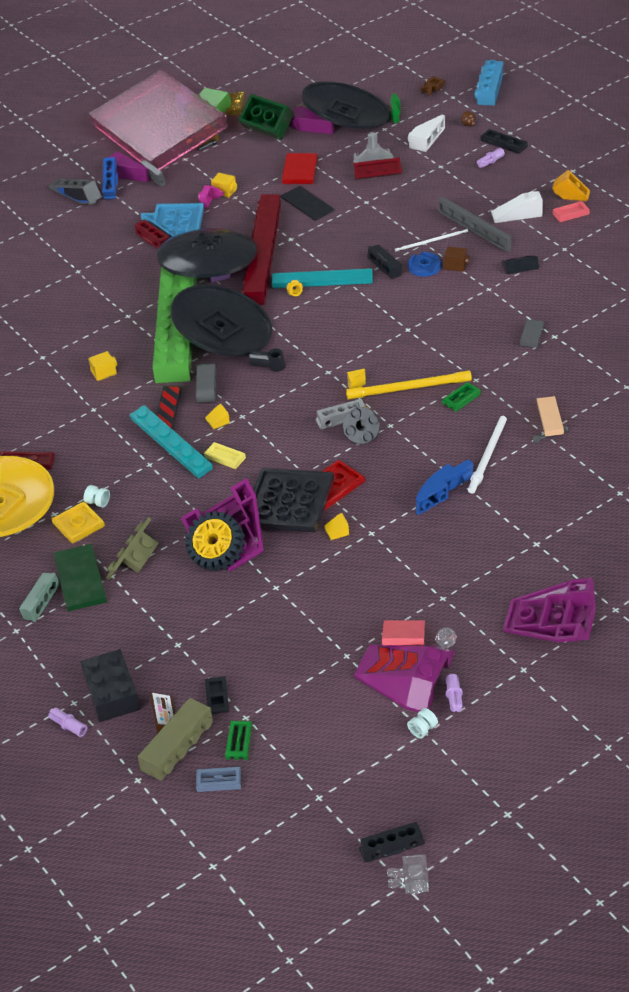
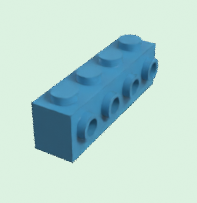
[475,60,503,106]

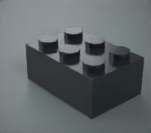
[80,649,140,722]

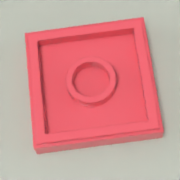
[382,620,425,645]

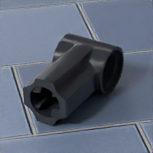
[249,348,286,372]

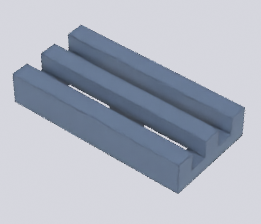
[196,767,241,792]

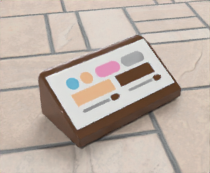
[150,692,175,734]

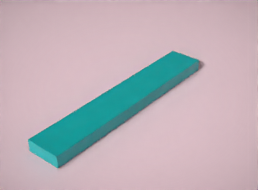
[272,268,373,288]

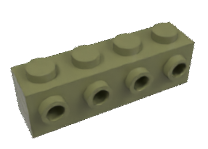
[138,698,213,781]

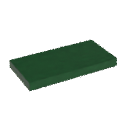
[54,544,107,612]

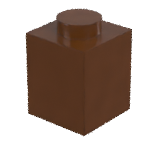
[444,246,470,272]

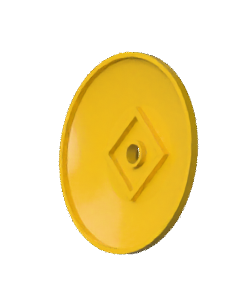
[0,456,54,537]

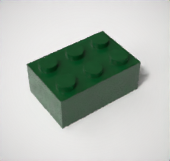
[238,94,295,140]

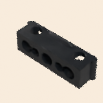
[367,244,403,279]
[359,822,425,863]

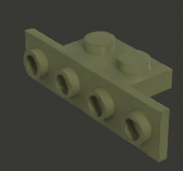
[105,517,158,581]

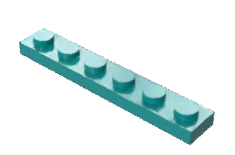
[130,405,213,479]

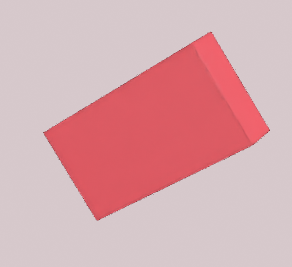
[553,201,589,222]

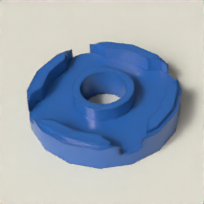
[408,252,441,277]

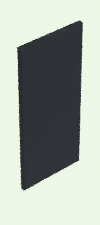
[280,186,335,221]

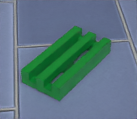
[442,382,481,412]
[225,721,252,760]

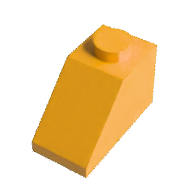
[552,170,590,201]

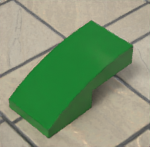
[391,93,401,123]

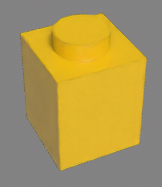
[211,173,237,198]
[88,351,118,381]

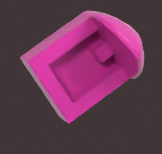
[198,185,224,208]

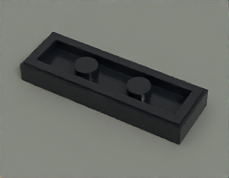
[481,129,528,154]

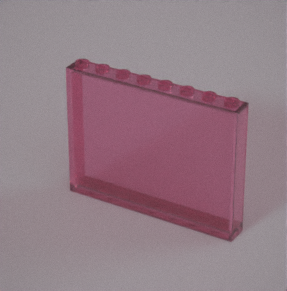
[89,69,228,170]

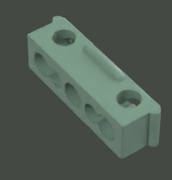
[19,572,60,622]

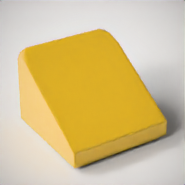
[347,369,366,389]
[205,404,230,429]
[324,513,349,540]

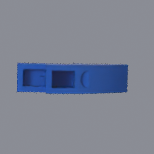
[416,459,473,515]

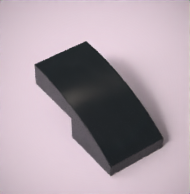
[205,676,229,714]

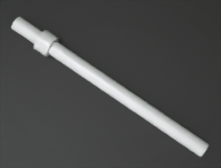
[468,416,507,493]

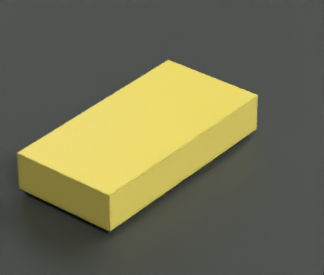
[204,442,246,469]

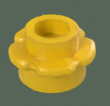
[286,280,303,296]

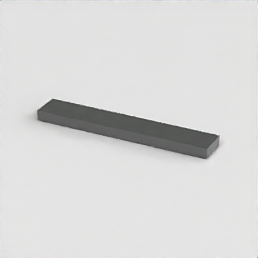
[439,197,511,252]

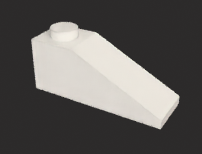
[408,115,445,152]
[491,191,543,223]

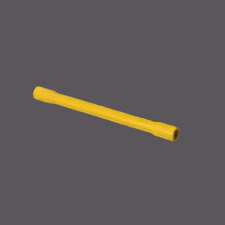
[346,370,472,400]

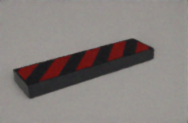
[157,386,181,430]

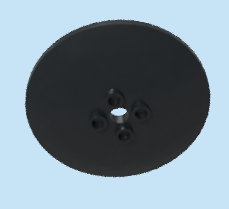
[302,81,390,129]
[157,228,257,278]
[170,284,272,357]

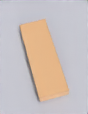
[537,396,564,436]

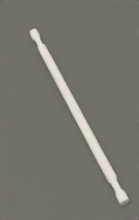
[395,229,468,252]

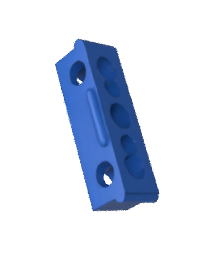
[102,157,118,199]

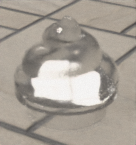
[435,627,456,648]

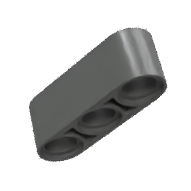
[196,363,216,403]

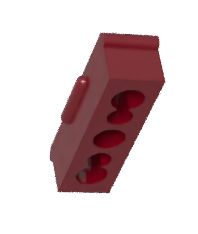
[134,219,170,249]

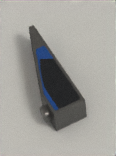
[47,178,101,205]

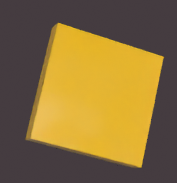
[52,502,105,544]

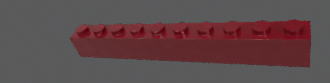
[241,194,281,305]

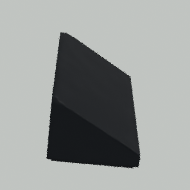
[501,255,539,274]

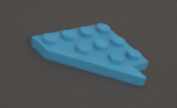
[141,203,204,238]

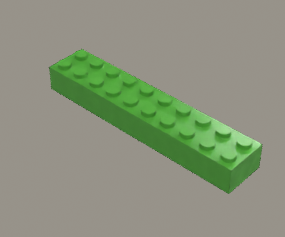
[153,267,197,383]

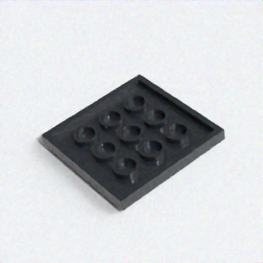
[253,468,335,532]

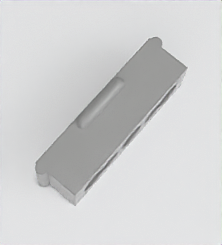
[316,399,366,429]

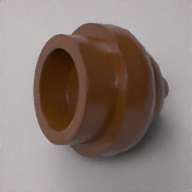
[460,111,476,126]

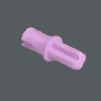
[477,148,505,168]
[445,674,463,712]
[48,708,88,737]

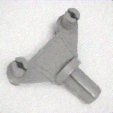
[353,132,394,163]

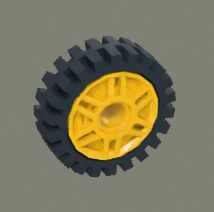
[185,511,245,571]

